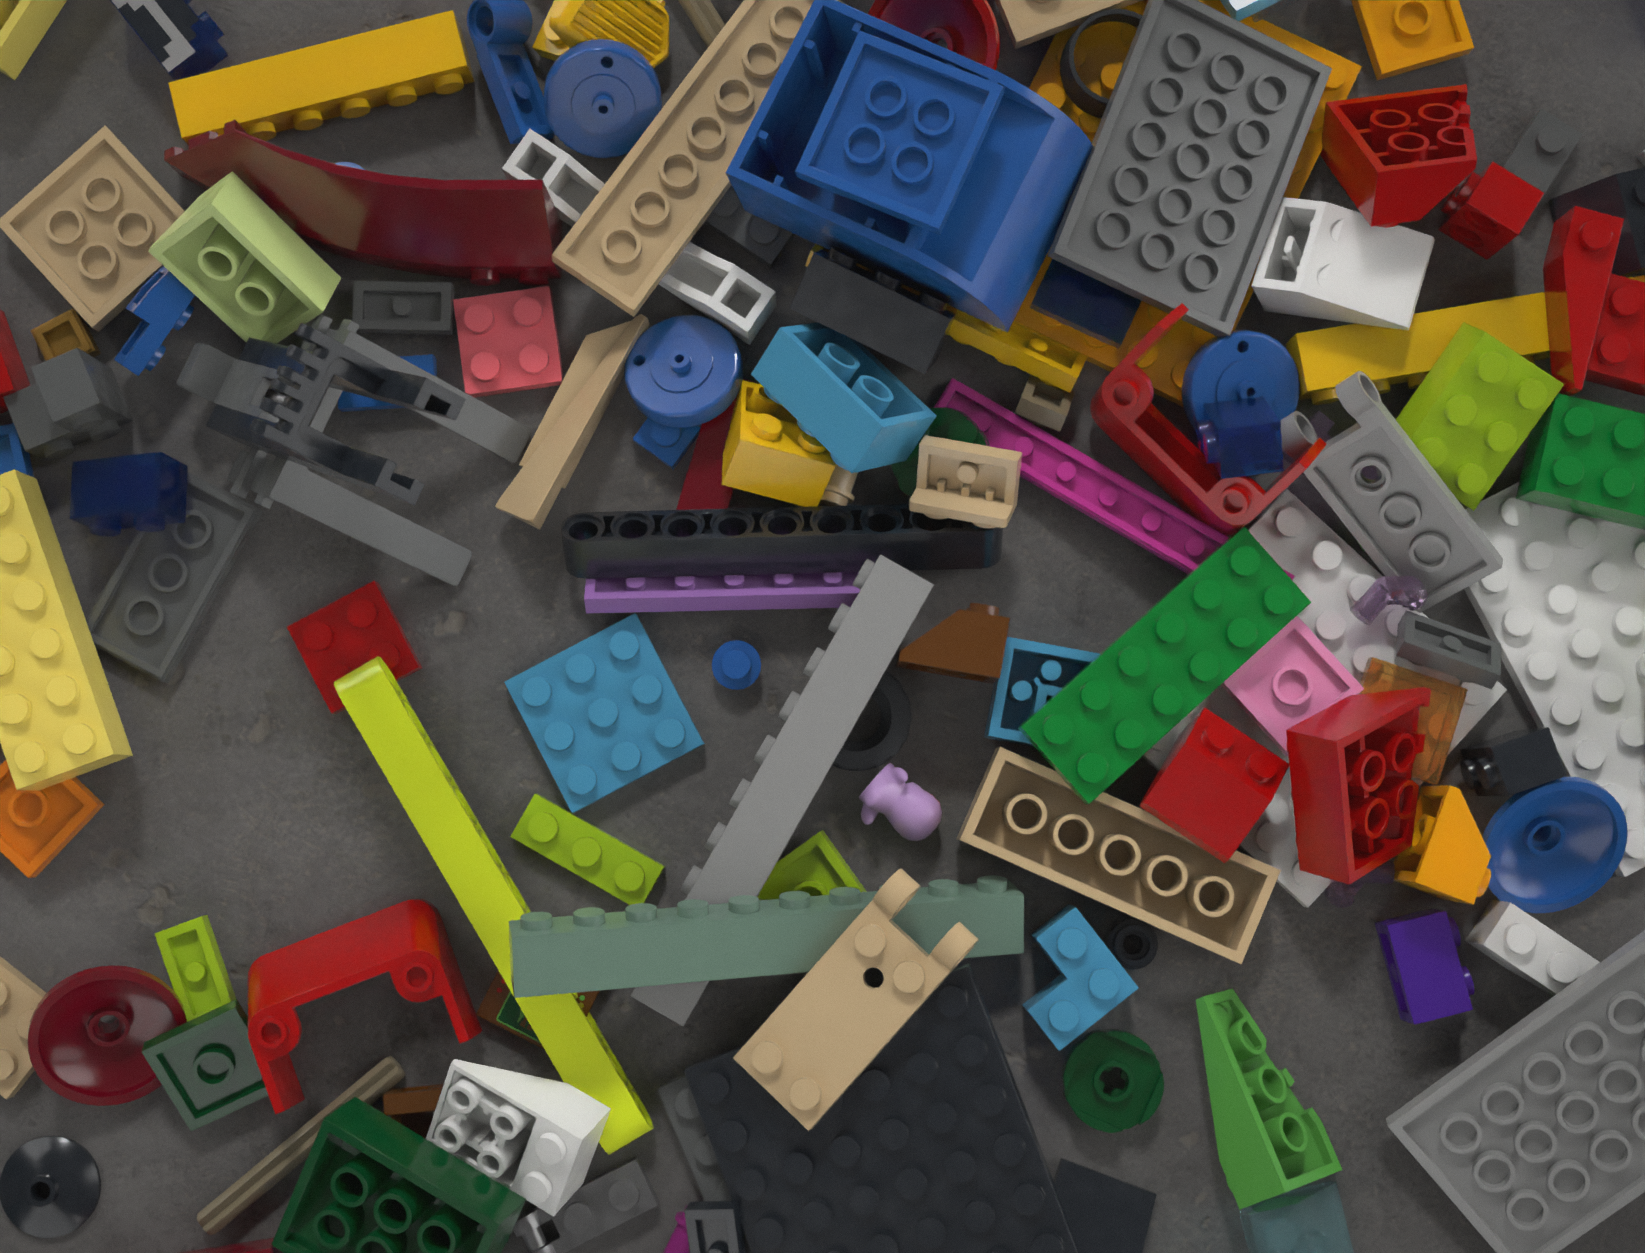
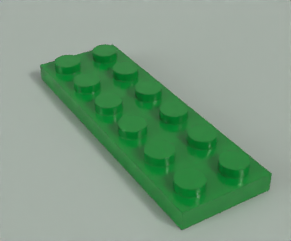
[1018,526,1311,804]

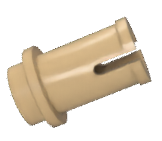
[819,464,858,506]

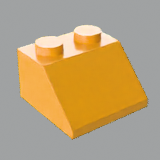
[1388,785,1491,905]

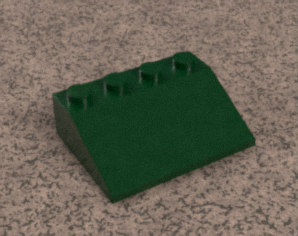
[271,1097,526,1253]

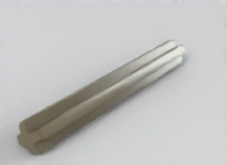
[196,1056,405,1235]

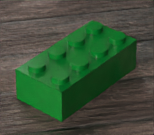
[1516,393,1645,530]

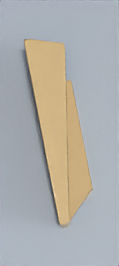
[495,314,650,530]

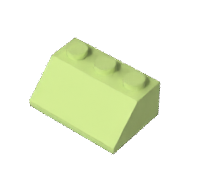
[148,171,341,344]

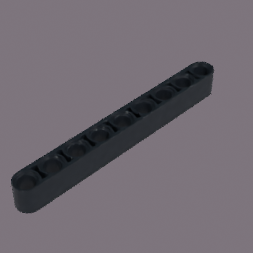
[560,504,1003,579]

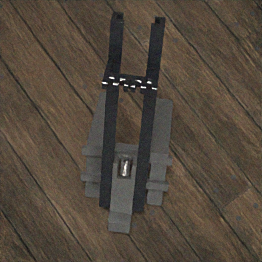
[177,314,531,586]

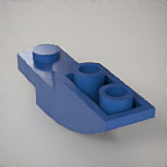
[114,266,201,376]

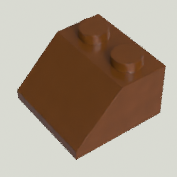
[896,603,1010,684]

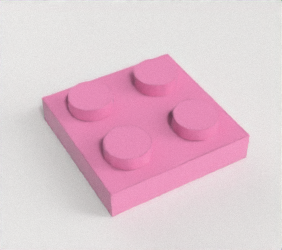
[1221,616,1364,756]

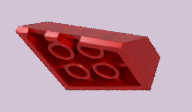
[1320,84,1477,228]
[1286,687,1431,885]

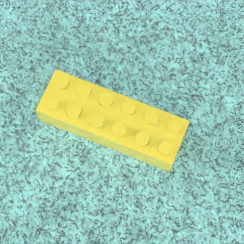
[0,469,133,790]

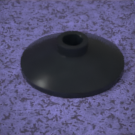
[0,1135,101,1238]

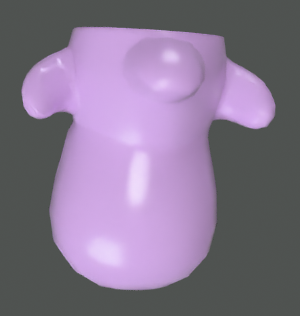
[859,763,942,841]

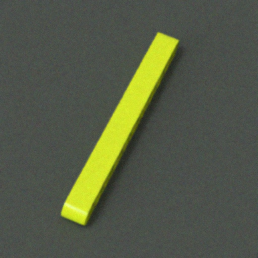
[334,656,654,1155]

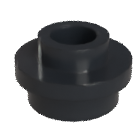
[1107,919,1158,970]

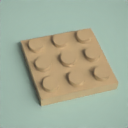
[0,126,185,332]

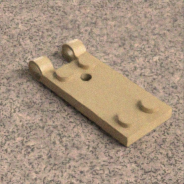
[733,868,979,1131]

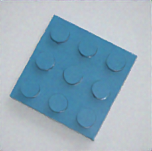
[504,613,705,813]

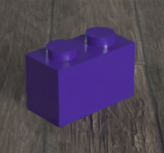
[1375,908,1474,1025]

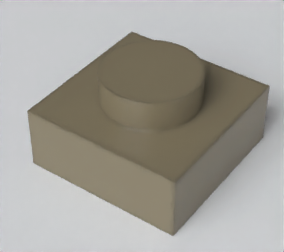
[1015,374,1075,432]

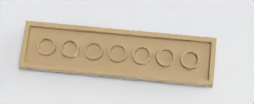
[552,0,847,317]

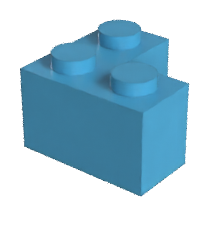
[984,637,1099,747]
[1022,904,1139,1051]

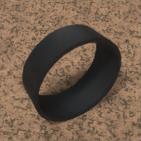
[1060,9,1142,119]

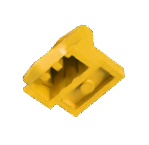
[532,0,669,68]

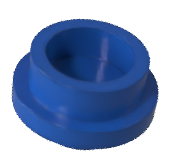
[712,640,761,690]

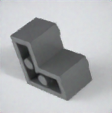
[3,348,133,461]

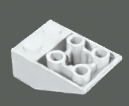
[1252,197,1435,331]
[426,1059,611,1217]

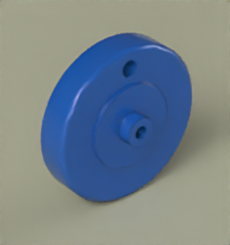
[544,39,662,158]
[624,315,744,428]
[1182,330,1300,449]

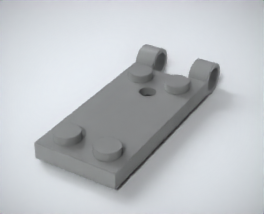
[1273,371,1503,613]

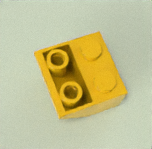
[722,380,836,507]

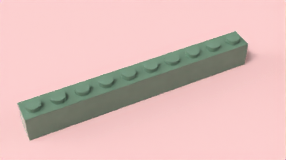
[508,875,1024,998]

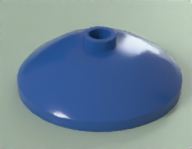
[1482,777,1628,913]

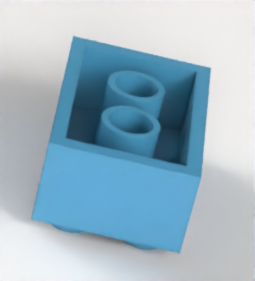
[751,322,936,473]

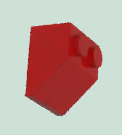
[1139,707,1289,863]

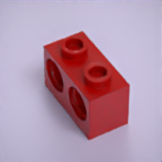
[1438,162,1544,260]

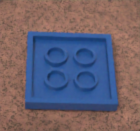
[795,30,1004,235]

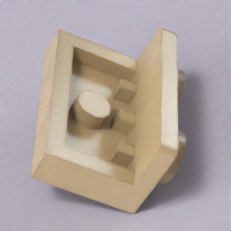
[909,435,1022,529]

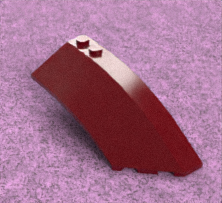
[164,119,562,286]

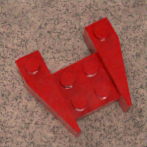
[1543,206,1645,396]

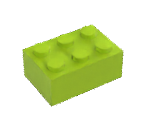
[1396,323,1564,511]

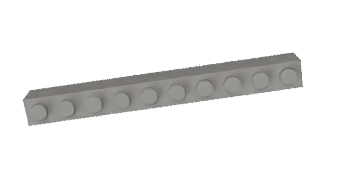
[631,555,934,1026]

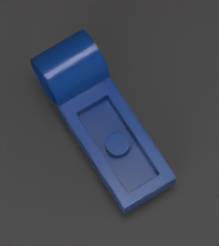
[467,0,555,144]

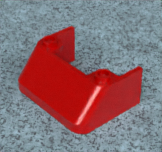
[1090,303,1327,536]
[247,899,482,1115]

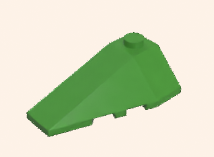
[1196,988,1342,1210]

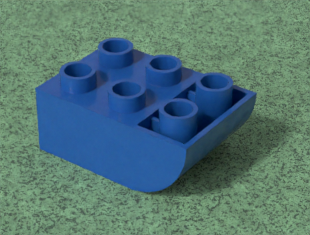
[726,0,1093,332]

